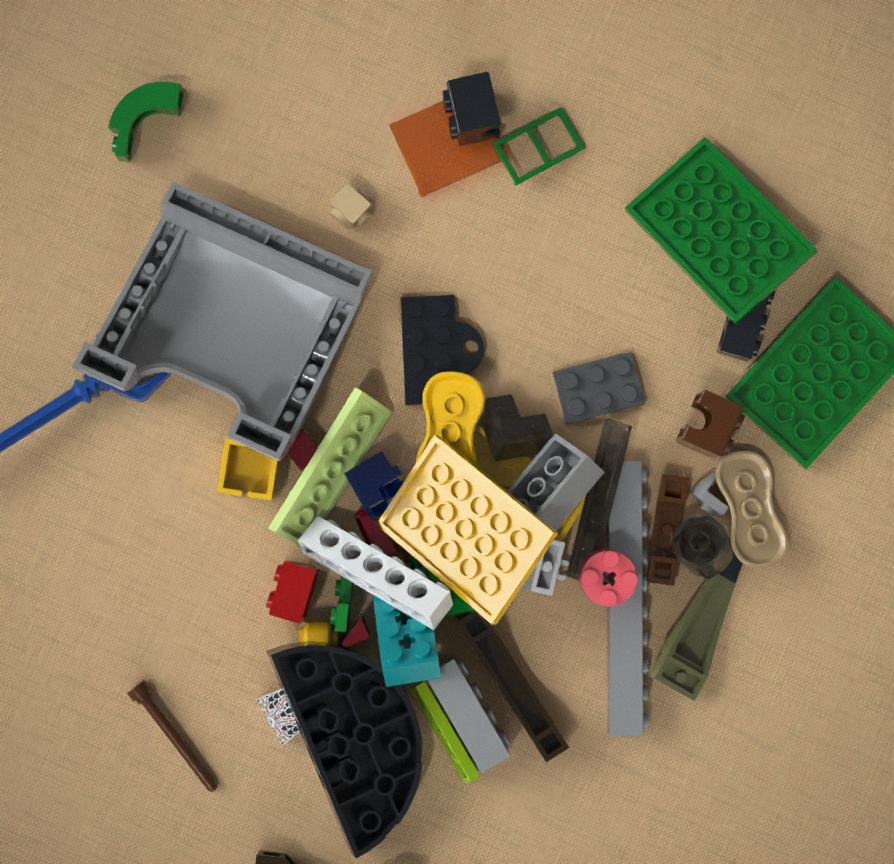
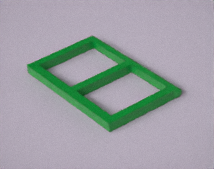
[492,107,585,186]

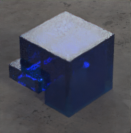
[344,451,405,519]

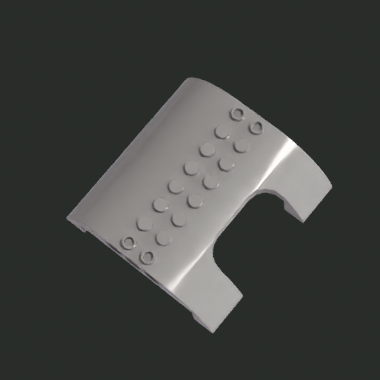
[72,182,372,461]

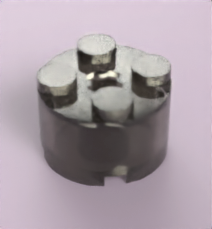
[673,516,734,578]

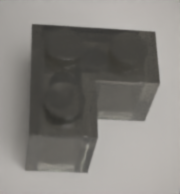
[479,394,553,461]

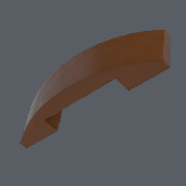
[647,474,689,586]

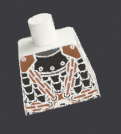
[257,688,300,745]

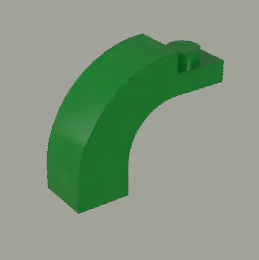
[108,82,184,162]

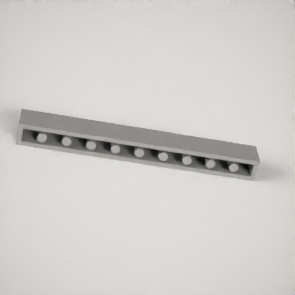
[607,461,648,736]

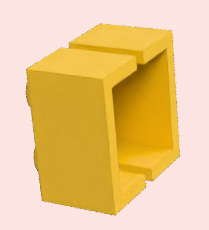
[217,438,280,501]

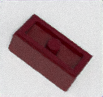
[342,616,371,648]

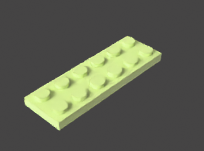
[269,387,392,546]

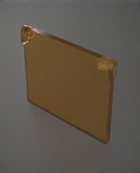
[389,101,510,197]

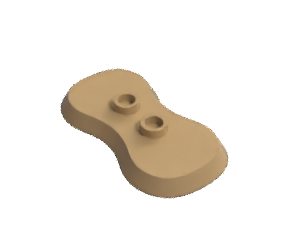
[716,450,788,568]

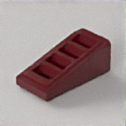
[354,508,399,558]

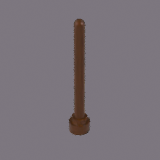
[127,680,217,792]

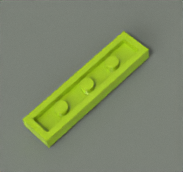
[409,681,481,783]

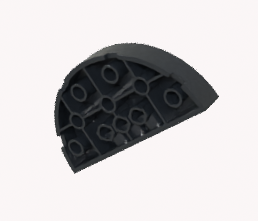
[266,642,422,859]

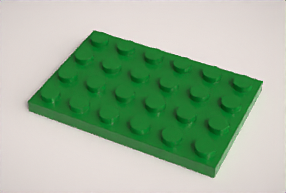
[625,137,817,325]
[725,277,894,469]

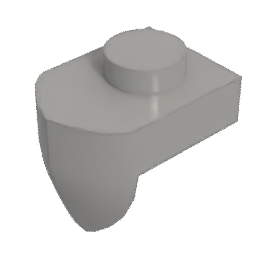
[690,472,729,517]

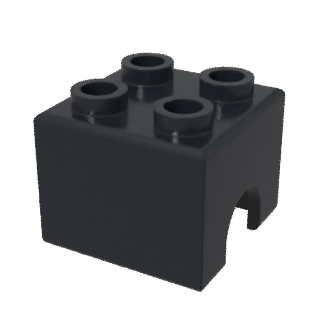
[442,72,501,146]

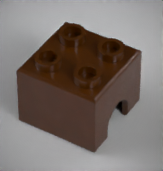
[676,390,745,459]

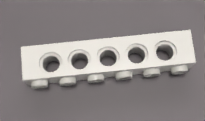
[298,516,453,630]

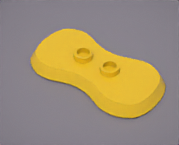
[415,372,485,467]

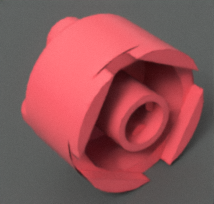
[579,549,638,607]

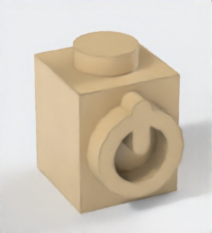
[329,183,372,229]

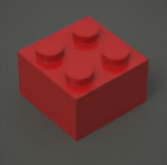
[266,560,320,624]

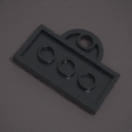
[401,295,484,406]

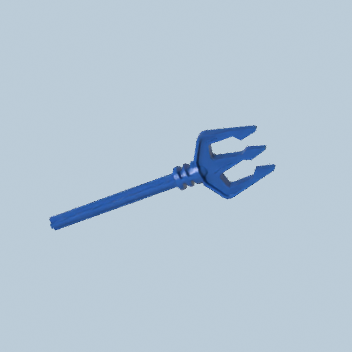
[0,334,172,453]

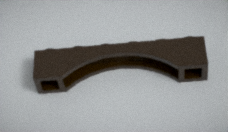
[457,611,570,763]

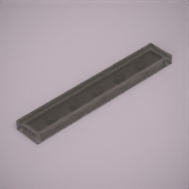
[566,419,632,581]

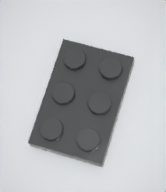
[552,352,645,424]

